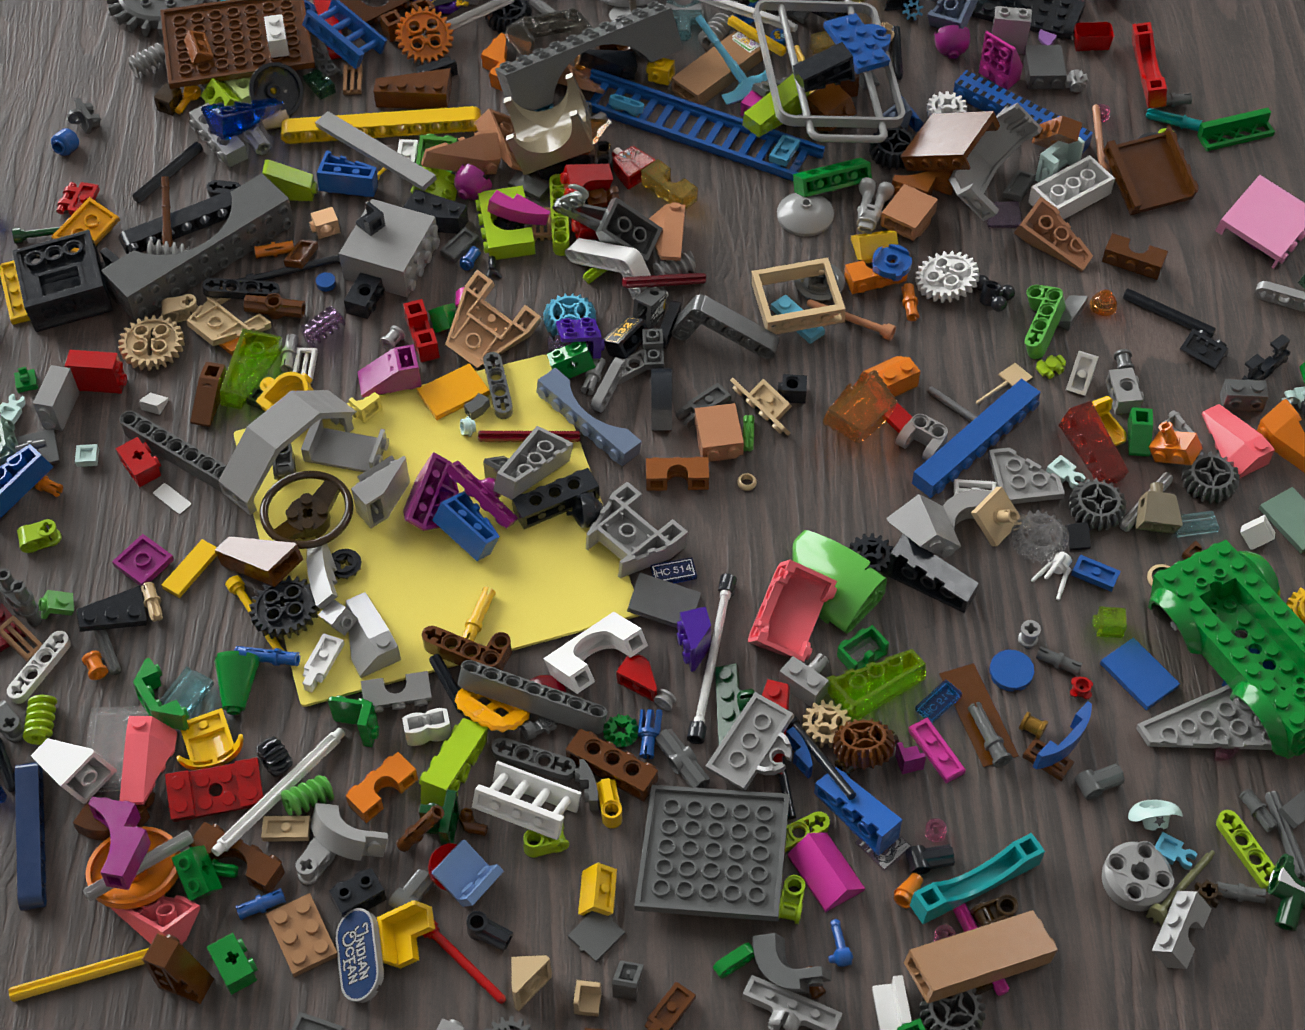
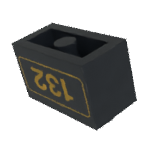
[604,316,648,359]

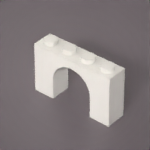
[543,612,648,694]

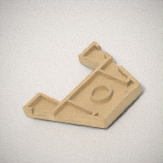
[187,287,271,346]

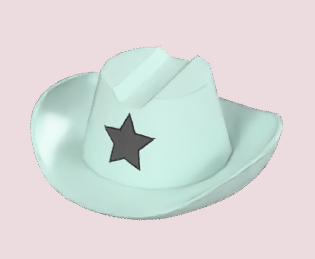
[1128,800,1183,830]

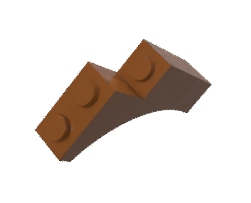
[892,170,954,196]

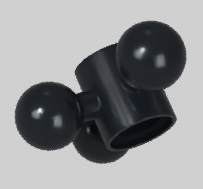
[975,275,1015,312]

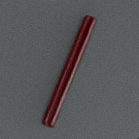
[622,273,707,288]
[478,431,580,442]

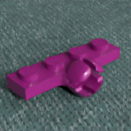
[445,460,519,529]

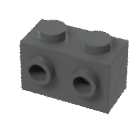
[1220,379,1269,412]

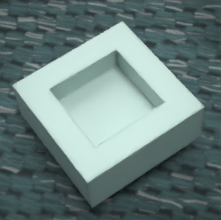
[75,444,99,467]

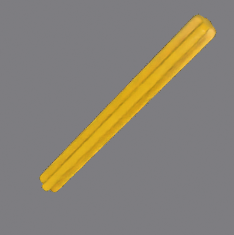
[9,948,149,1002]

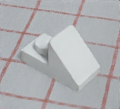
[1066,351,1099,396]

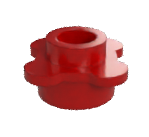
[1070,677,1093,699]

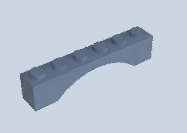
[536,368,642,466]

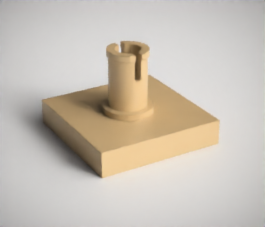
[971,487,1022,546]

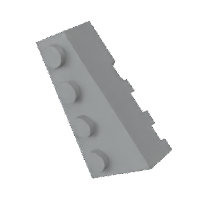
[494,426,573,500]

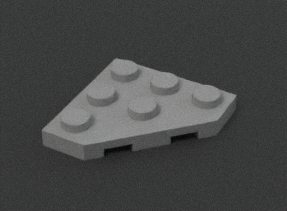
[988,448,1065,504]

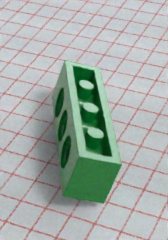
[793,157,872,198]

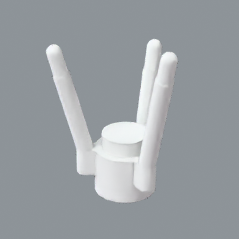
[1031,552,1072,601]

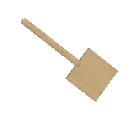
[976,363,1032,404]

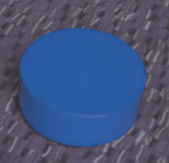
[316,272,336,292]

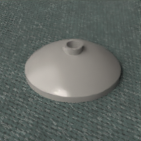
[777,193,834,237]

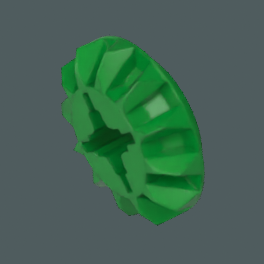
[603,713,639,748]

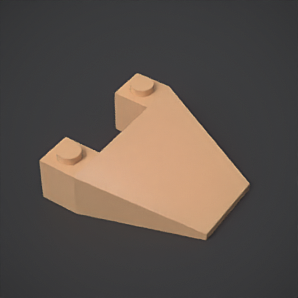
[445,270,542,368]

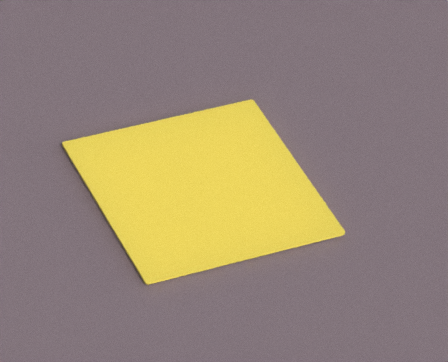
[234,354,639,707]

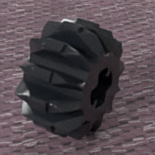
[256,736,292,777]

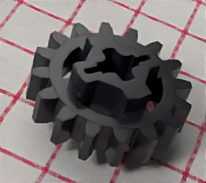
[849,533,894,573]

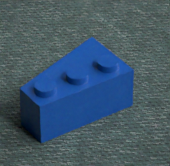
[317,150,378,197]
[432,491,500,561]

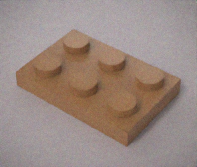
[266,893,338,977]

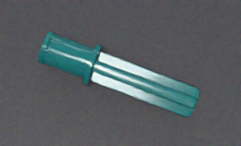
[1146,108,1203,132]

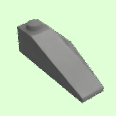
[346,592,401,678]

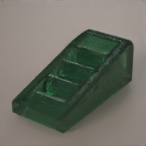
[302,69,336,100]

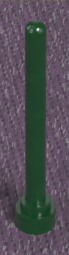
[12,226,61,244]

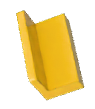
[578,863,617,916]

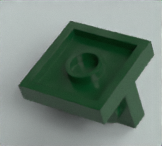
[419,790,460,846]

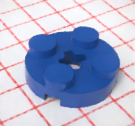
[872,244,912,281]

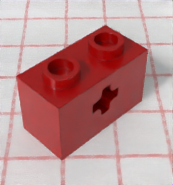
[115,437,161,488]

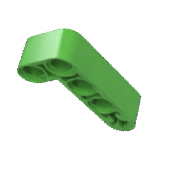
[1025,285,1066,359]

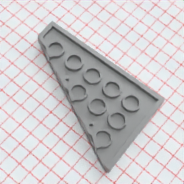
[1136,685,1272,750]

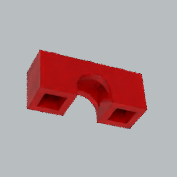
[403,299,440,363]

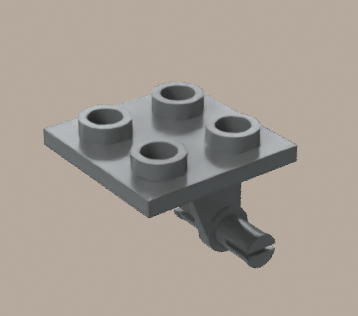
[15,428,60,464]

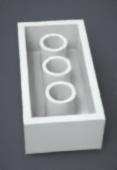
[1028,155,1115,220]

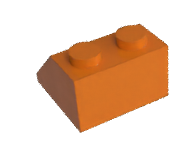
[863,356,920,399]

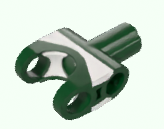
[1268,853,1305,931]

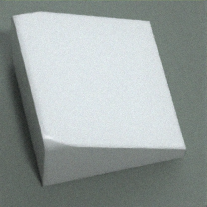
[139,393,169,415]

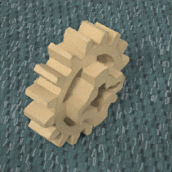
[802,700,851,748]

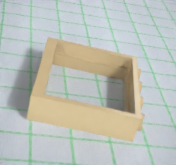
[752,258,845,334]

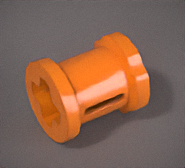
[82,650,108,680]

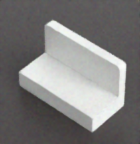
[872,975,912,1030]

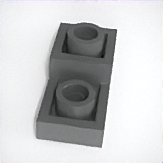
[642,329,664,370]
[575,759,599,811]

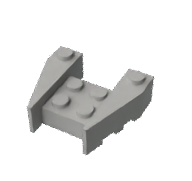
[585,482,688,578]

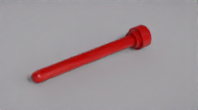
[422,920,506,1004]

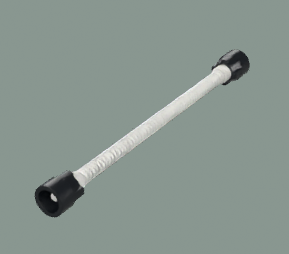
[686,574,737,744]

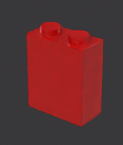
[64,350,127,394]

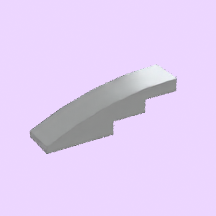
[306,544,338,609]

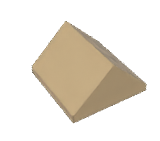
[511,955,552,1011]

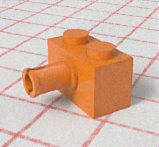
[1149,421,1203,465]

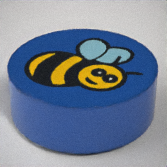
[770,29,786,45]

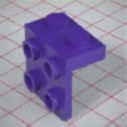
[556,317,605,359]

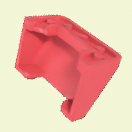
[748,560,837,662]

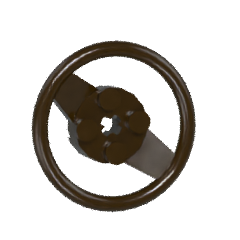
[260,471,354,549]

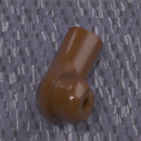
[459,808,488,836]

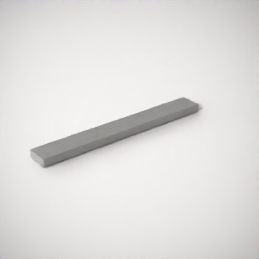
[315,111,436,191]

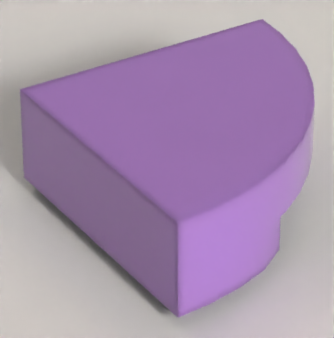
[1038,29,1057,45]

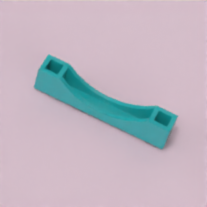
[910,833,1045,924]

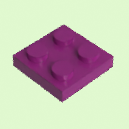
[112,534,174,587]

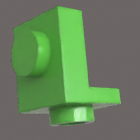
[38,590,74,619]

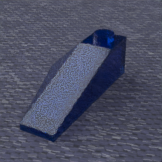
[201,98,285,140]

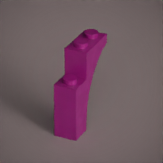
[88,797,151,890]

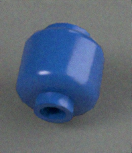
[51,128,79,156]

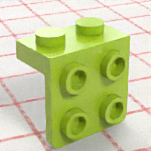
[410,167,457,201]

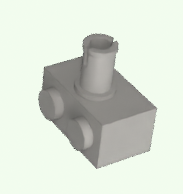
[779,653,829,707]

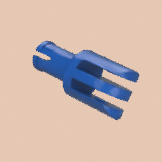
[638,709,663,759]

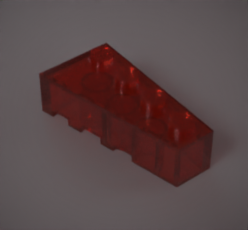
[1058,401,1129,484]

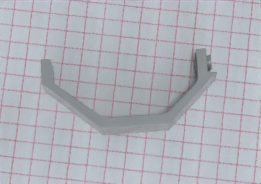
[949,103,1043,221]
[219,390,357,516]

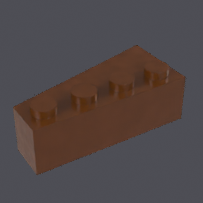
[373,68,452,109]

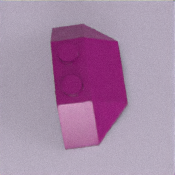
[403,452,459,531]

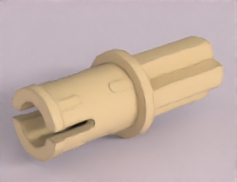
[141,582,163,622]

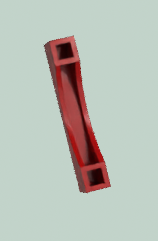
[1132,22,1167,108]

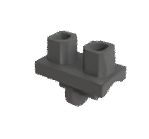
[67,98,101,133]

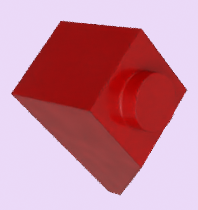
[616,654,657,702]

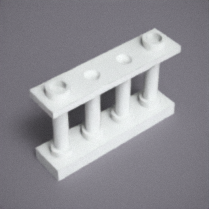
[472,761,582,840]

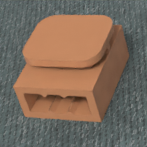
[880,184,938,241]
[694,403,744,462]

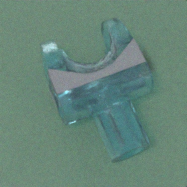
[666,0,701,41]

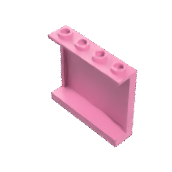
[1215,175,1305,269]

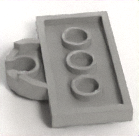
[706,692,794,791]

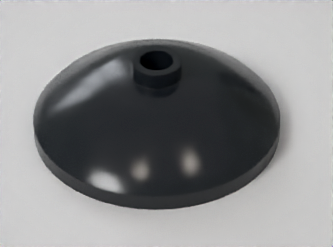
[249,62,303,116]

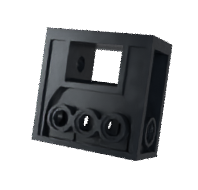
[12,230,113,332]

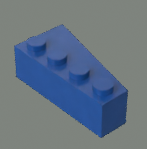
[814,767,902,856]

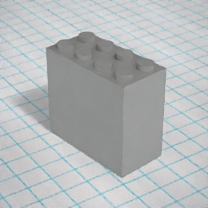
[339,199,440,297]

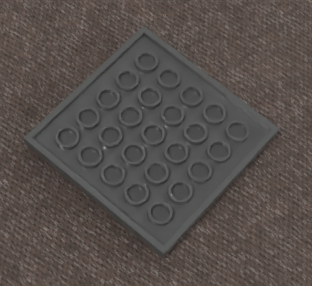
[634,785,790,922]

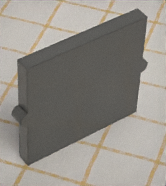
[568,911,625,963]

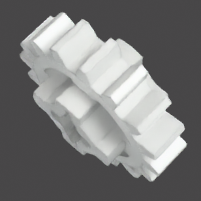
[927,91,967,117]

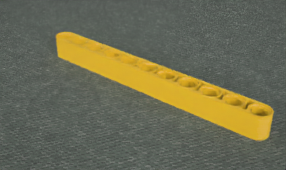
[281,106,481,144]

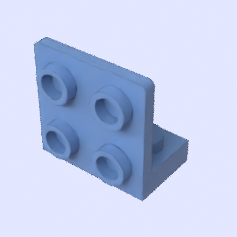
[432,840,504,907]

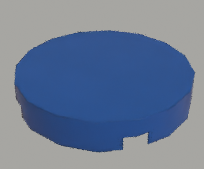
[989,650,1034,691]

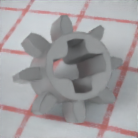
[1065,70,1088,92]

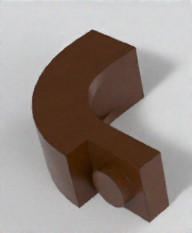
[73,790,156,841]

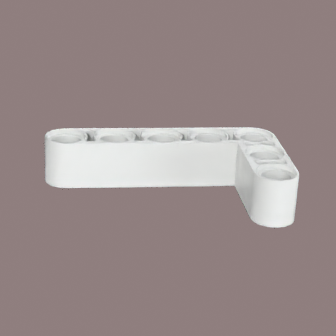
[565,238,656,300]

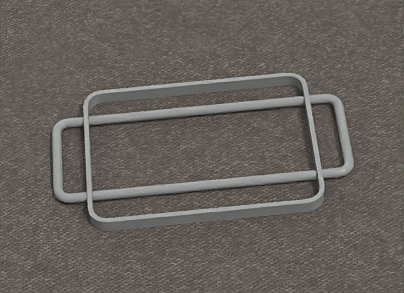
[754,0,905,143]

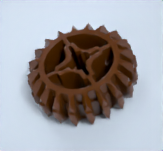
[833,718,895,770]

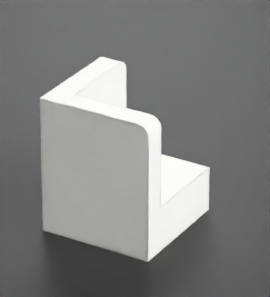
[1240,515,1275,550]

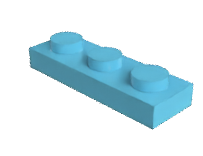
[771,294,825,344]

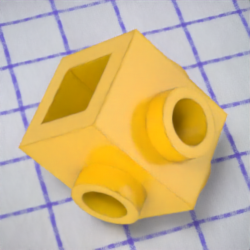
[646,58,675,86]

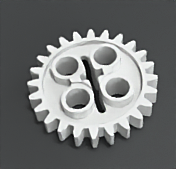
[915,251,980,303]

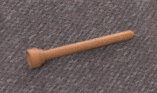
[1092,104,1111,174]
[807,299,896,341]

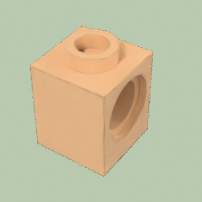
[309,207,340,239]

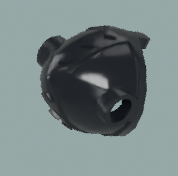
[566,492,604,528]

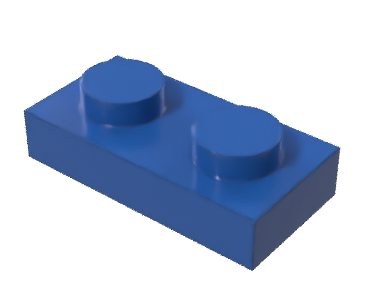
[1071,555,1121,592]

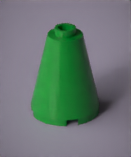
[214,651,260,715]

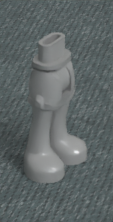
[856,178,895,234]

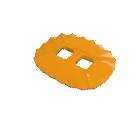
[455,688,530,733]

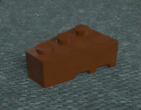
[142,933,215,1004]

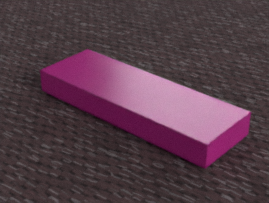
[908,717,966,783]

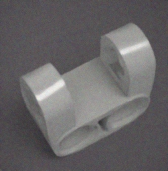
[895,414,948,461]

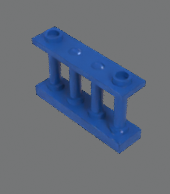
[302,0,387,69]

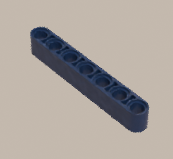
[15,762,47,911]

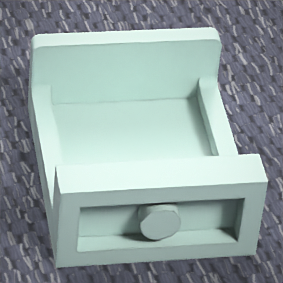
[1035,137,1085,183]

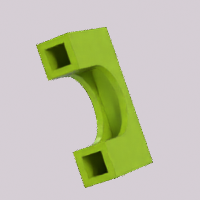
[475,185,535,260]

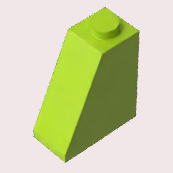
[262,159,318,201]

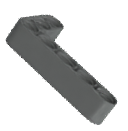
[671,294,780,359]

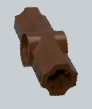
[243,293,306,319]

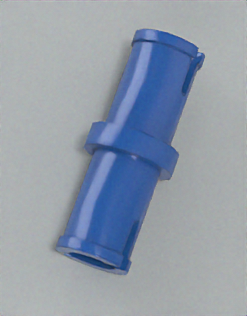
[236,888,286,920]

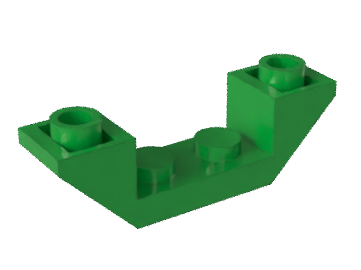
[133,657,190,731]

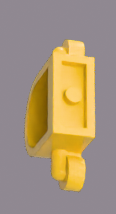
[256,372,313,412]

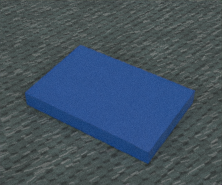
[1100,637,1180,711]

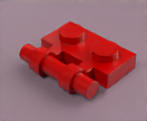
[56,182,100,215]

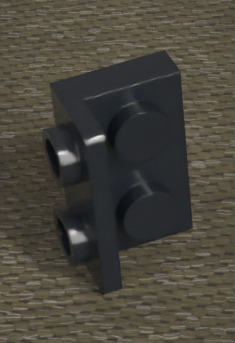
[416,56,458,77]
[1180,329,1228,370]

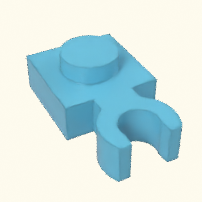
[1155,832,1198,870]

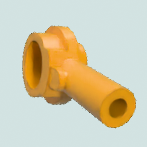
[175,85,201,114]

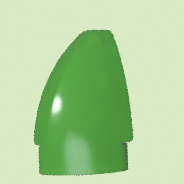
[792,530,887,634]

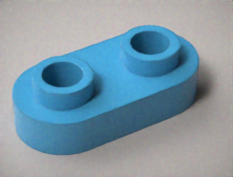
[609,94,644,116]

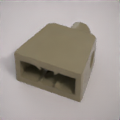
[1136,482,1183,534]

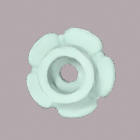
[460,416,476,437]

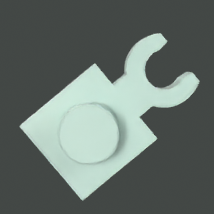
[0,394,26,424]
[1046,455,1086,489]

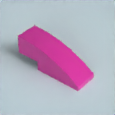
[487,190,550,225]

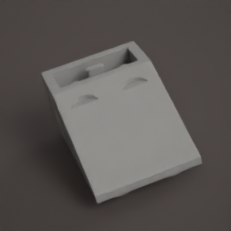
[351,456,410,528]

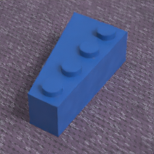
[0,444,53,518]

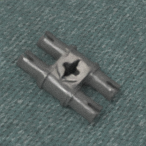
[0,568,42,627]

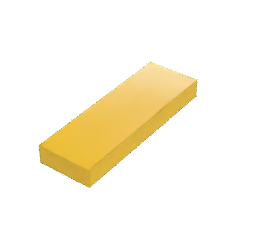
[162,539,217,598]

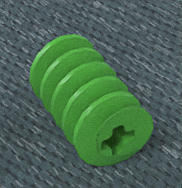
[281,775,334,816]

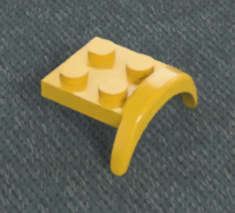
[176,708,244,771]

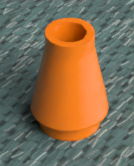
[894,873,923,908]

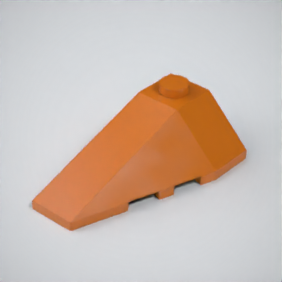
[1256,399,1305,473]

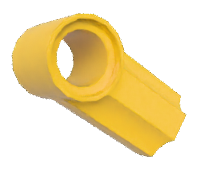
[596,778,622,828]

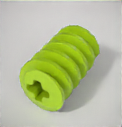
[23,695,58,745]

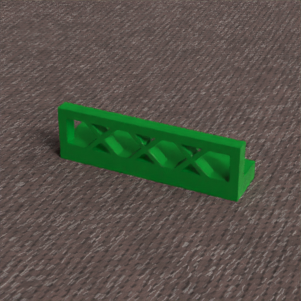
[1197,107,1275,152]

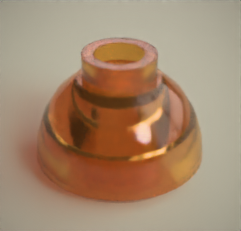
[1089,289,1117,316]

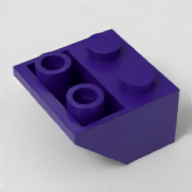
[677,607,711,672]

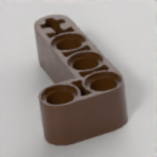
[422,625,512,670]

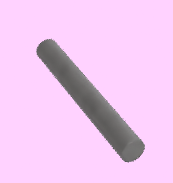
[927,386,977,422]

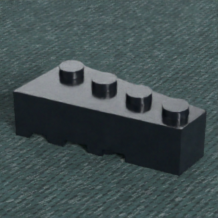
[887,534,978,613]

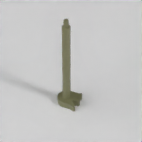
[1146,850,1215,928]

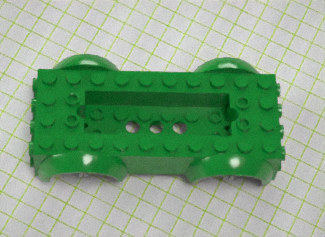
[1148,540,1305,759]

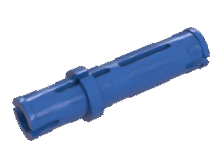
[234,646,301,666]

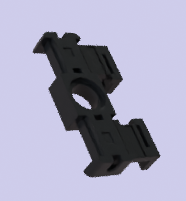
[1242,334,1291,380]

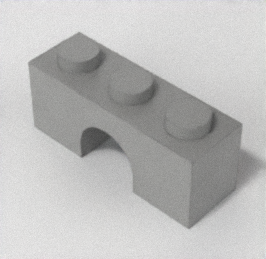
[361,671,432,713]
[1152,891,1211,969]

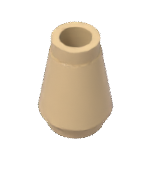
[262,109,290,130]

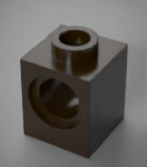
[154,83,183,116]

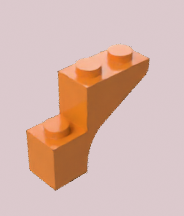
[481,33,507,91]

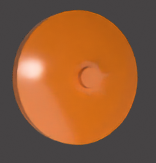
[86,827,181,909]

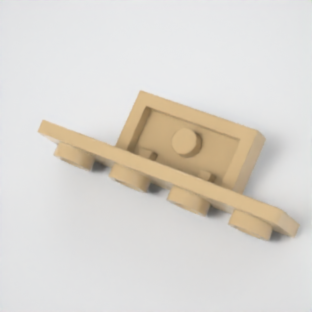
[730,377,792,436]

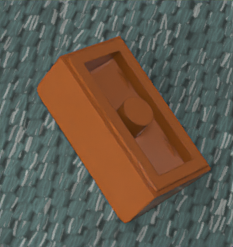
[184,30,214,63]

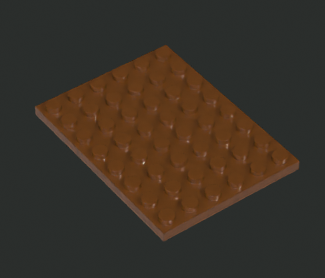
[160,0,315,89]

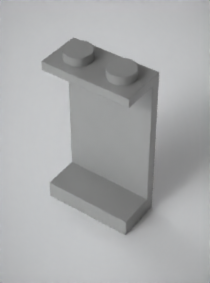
[301,419,389,472]

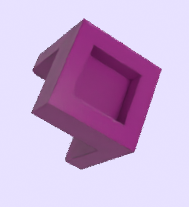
[895,742,926,774]

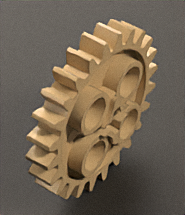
[118,315,185,371]

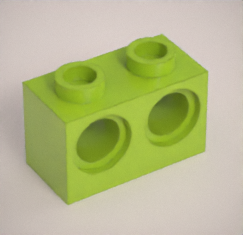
[201,78,243,121]

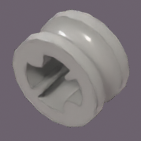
[654,689,677,711]

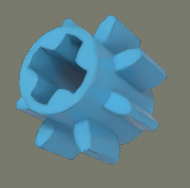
[902,0,924,20]

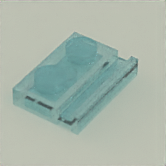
[160,666,214,716]

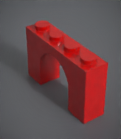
[560,164,613,239]

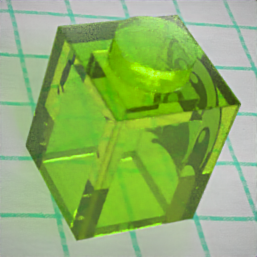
[1092,606,1127,638]

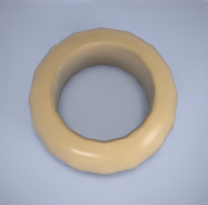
[737,473,757,491]

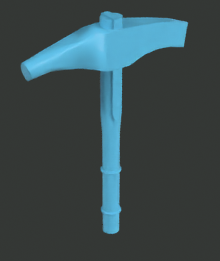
[695,14,768,105]

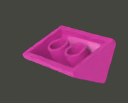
[787,832,865,912]

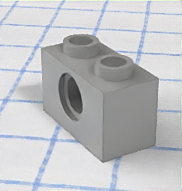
[1105,368,1144,414]

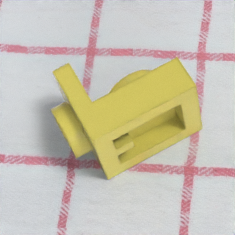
[348,392,383,423]

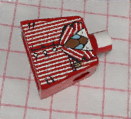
[612,146,656,190]

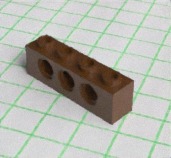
[566,728,658,802]

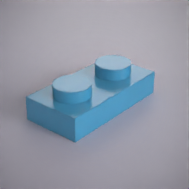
[769,135,800,167]

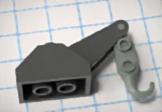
[553,184,663,262]

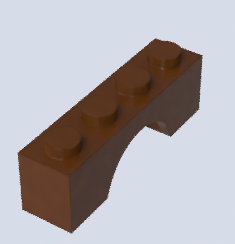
[188,822,285,894]

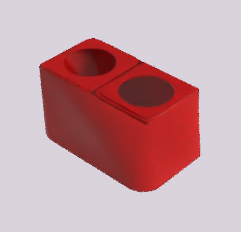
[1073,22,1114,51]

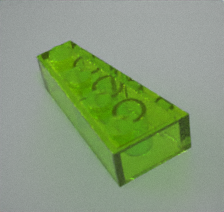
[220,329,282,409]
[827,649,926,721]

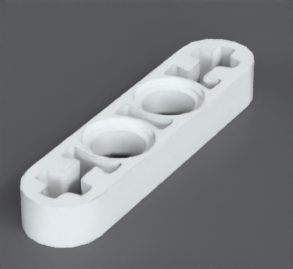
[7,631,71,704]

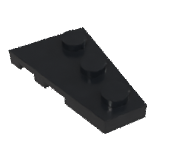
[77,586,147,632]

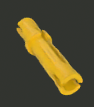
[462,587,496,641]

